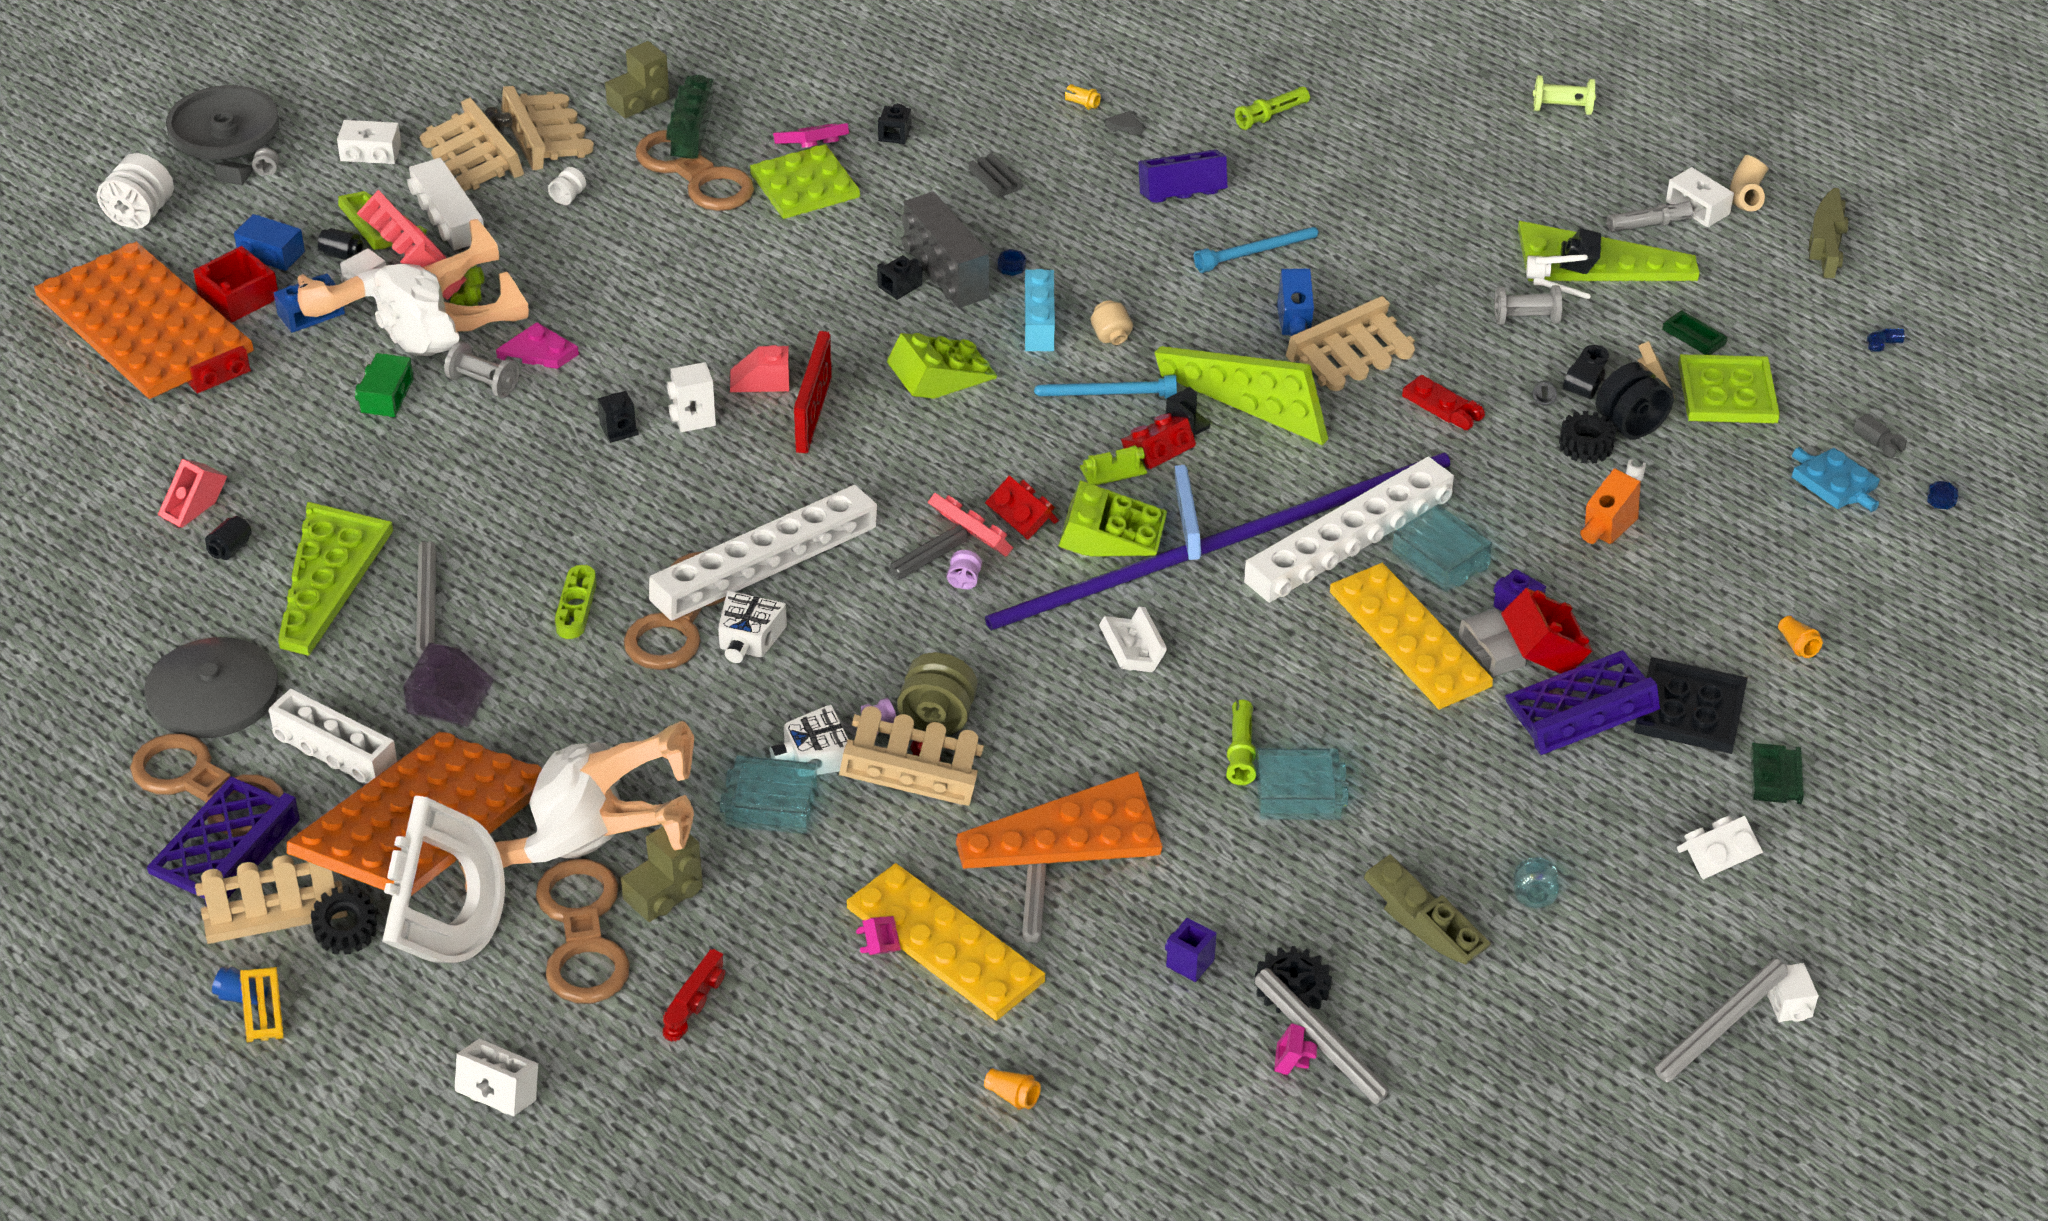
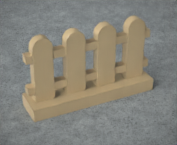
[501,86,594,170]
[420,97,524,191]
[1286,296,1415,391]
[839,706,984,806]
[195,855,348,944]

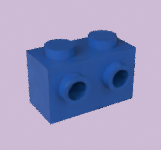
[234,214,305,271]
[273,273,345,333]

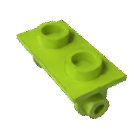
[450,265,485,306]
[1080,445,1147,485]

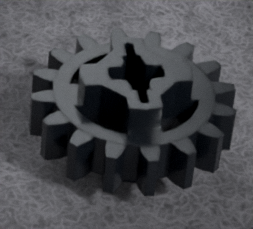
[1254,946,1332,1013]

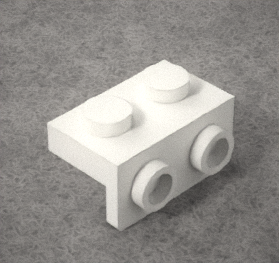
[1099,607,1167,672]
[1677,815,1763,880]

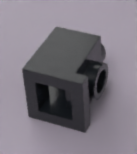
[878,104,912,144]
[1560,228,1601,274]
[877,255,923,300]
[597,391,639,443]

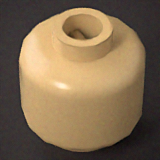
[1091,300,1133,345]

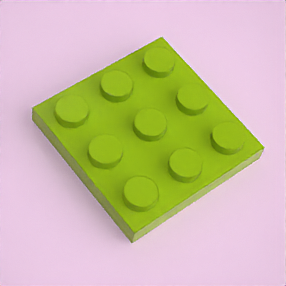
[750,144,860,219]
[1678,354,1780,423]

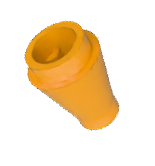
[1778,616,1823,658]
[984,1068,1041,1110]

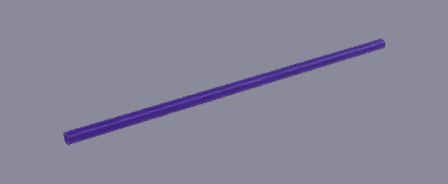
[985,452,1450,631]

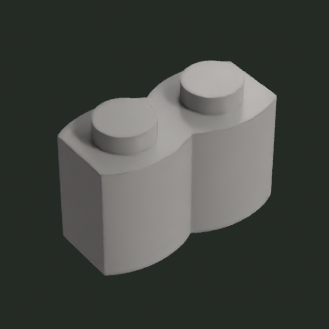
[1458,609,1526,677]

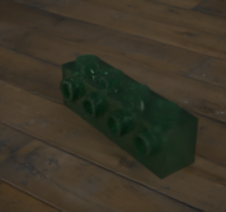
[666,75,714,159]

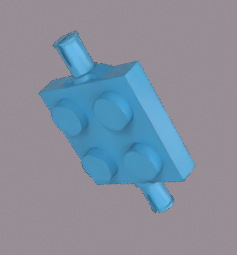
[1792,447,1880,512]

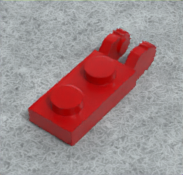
[1402,374,1485,430]
[663,949,725,1042]

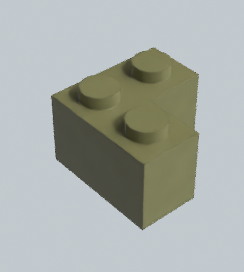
[605,41,670,118]
[621,826,703,922]

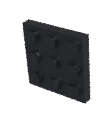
[1634,657,1748,754]

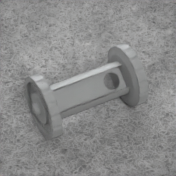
[1494,285,1562,325]
[444,341,519,398]

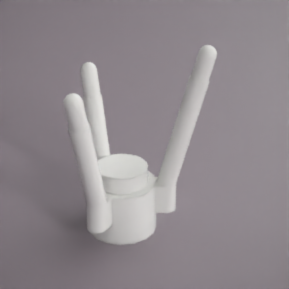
[1526,255,1591,299]

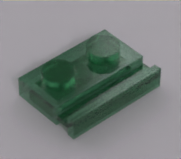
[1750,743,1804,805]

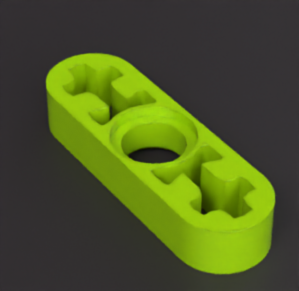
[555,565,597,639]

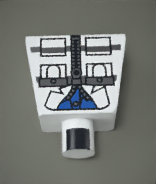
[718,591,787,663]
[770,705,848,777]

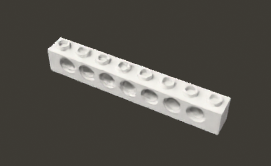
[1244,456,1454,603]
[649,484,877,621]

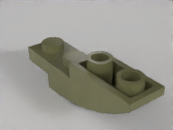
[1808,188,1848,278]
[1364,854,1491,965]

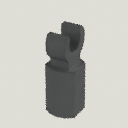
[1853,414,1907,458]

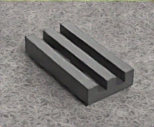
[969,153,1022,198]

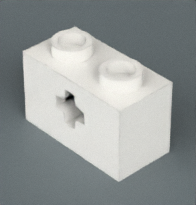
[337,120,401,164]
[1666,167,1734,227]
[667,362,716,432]
[455,1039,538,1116]

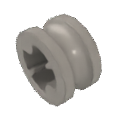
[252,148,279,175]

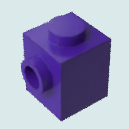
[1493,569,1546,612]
[1165,918,1217,982]

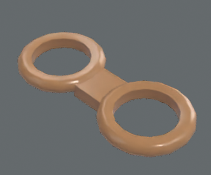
[635,130,754,211]
[623,551,726,670]
[130,734,284,837]
[536,859,630,1004]

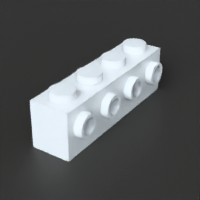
[407,157,484,250]
[269,688,397,783]

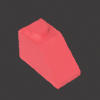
[730,345,790,392]
[158,459,227,528]

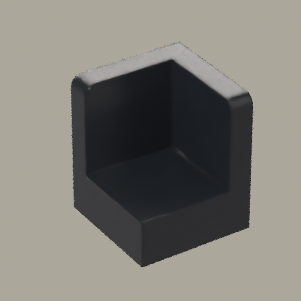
[1166,387,1210,436]

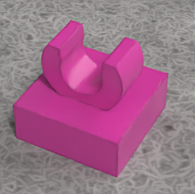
[856,916,901,955]
[1274,1023,1318,1075]

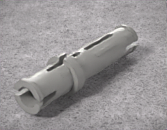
[1607,201,1693,233]

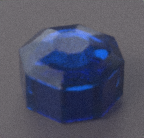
[998,249,1026,276]
[1927,481,1958,510]

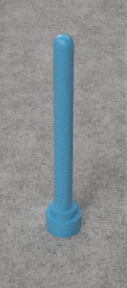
[1194,227,1319,273]
[1034,375,1177,399]

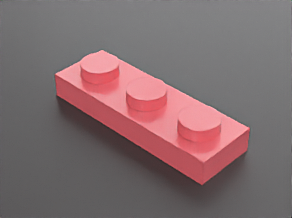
[928,493,1013,557]

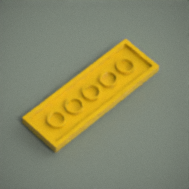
[1330,562,1493,710]
[847,863,1045,1021]

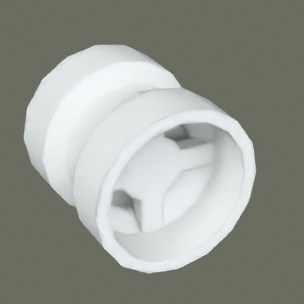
[548,167,586,205]

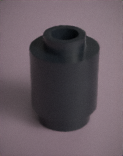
[318,228,363,260]
[205,516,252,560]

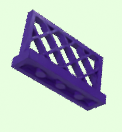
[1505,650,1660,756]
[147,777,300,906]

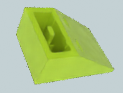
[887,333,997,399]
[1058,480,1167,557]

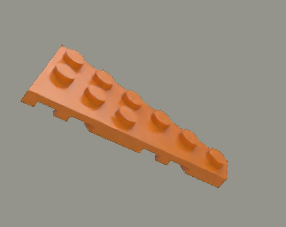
[956,771,1163,869]

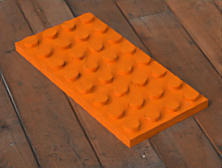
[34,241,254,399]
[287,732,542,896]

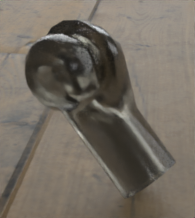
[484,107,513,132]

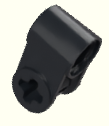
[1563,345,1609,400]

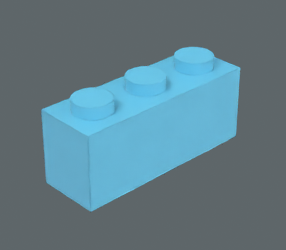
[1025,269,1055,351]

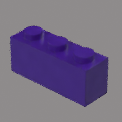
[1138,149,1228,203]

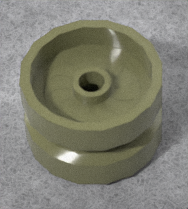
[897,652,978,736]

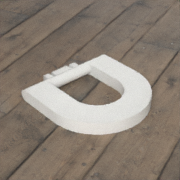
[382,796,505,963]

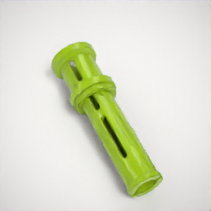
[1234,86,1310,130]
[1226,699,1256,785]

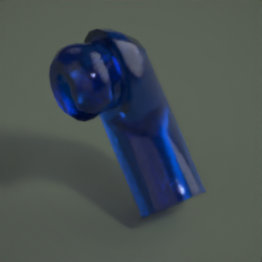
[1866,328,1904,352]

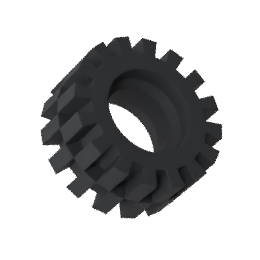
[1559,411,1616,464]
[311,886,377,955]

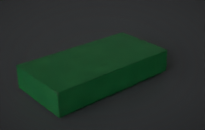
[1662,310,1727,355]

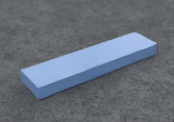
[1175,465,1201,560]

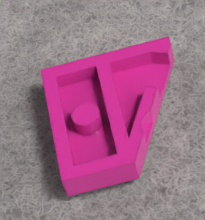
[773,123,849,148]
[496,322,579,369]

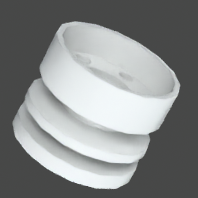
[97,153,174,229]

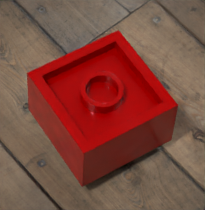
[193,246,278,323]
[1501,588,1593,674]

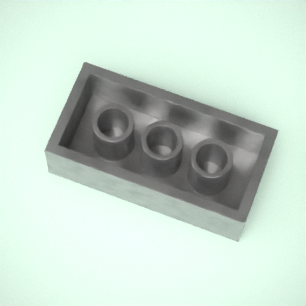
[902,191,989,308]

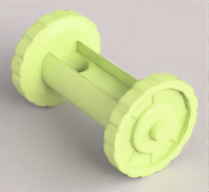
[1532,75,1596,115]

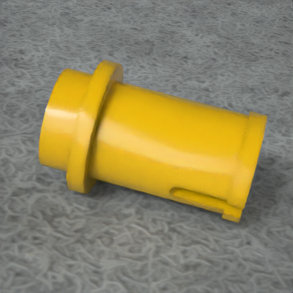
[1065,84,1101,110]

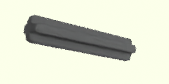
[889,525,968,580]

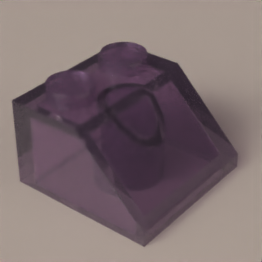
[403,642,493,727]

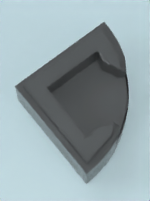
[1105,111,1143,135]

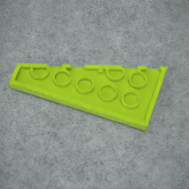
[1518,221,1700,281]
[1154,346,1328,445]
[278,502,393,656]

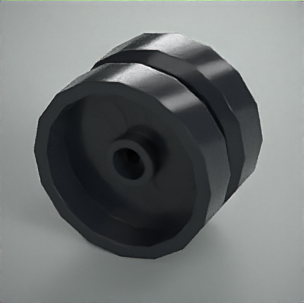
[1595,362,1674,440]

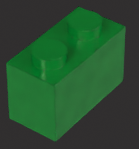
[355,353,414,417]

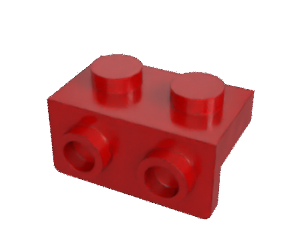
[187,346,251,394]
[1121,413,1196,469]
[985,476,1059,540]

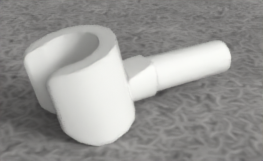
[1626,459,1646,481]

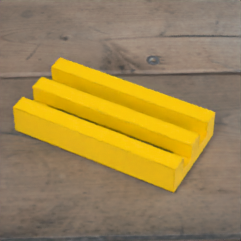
[240,967,283,1042]

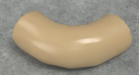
[1730,155,1769,211]

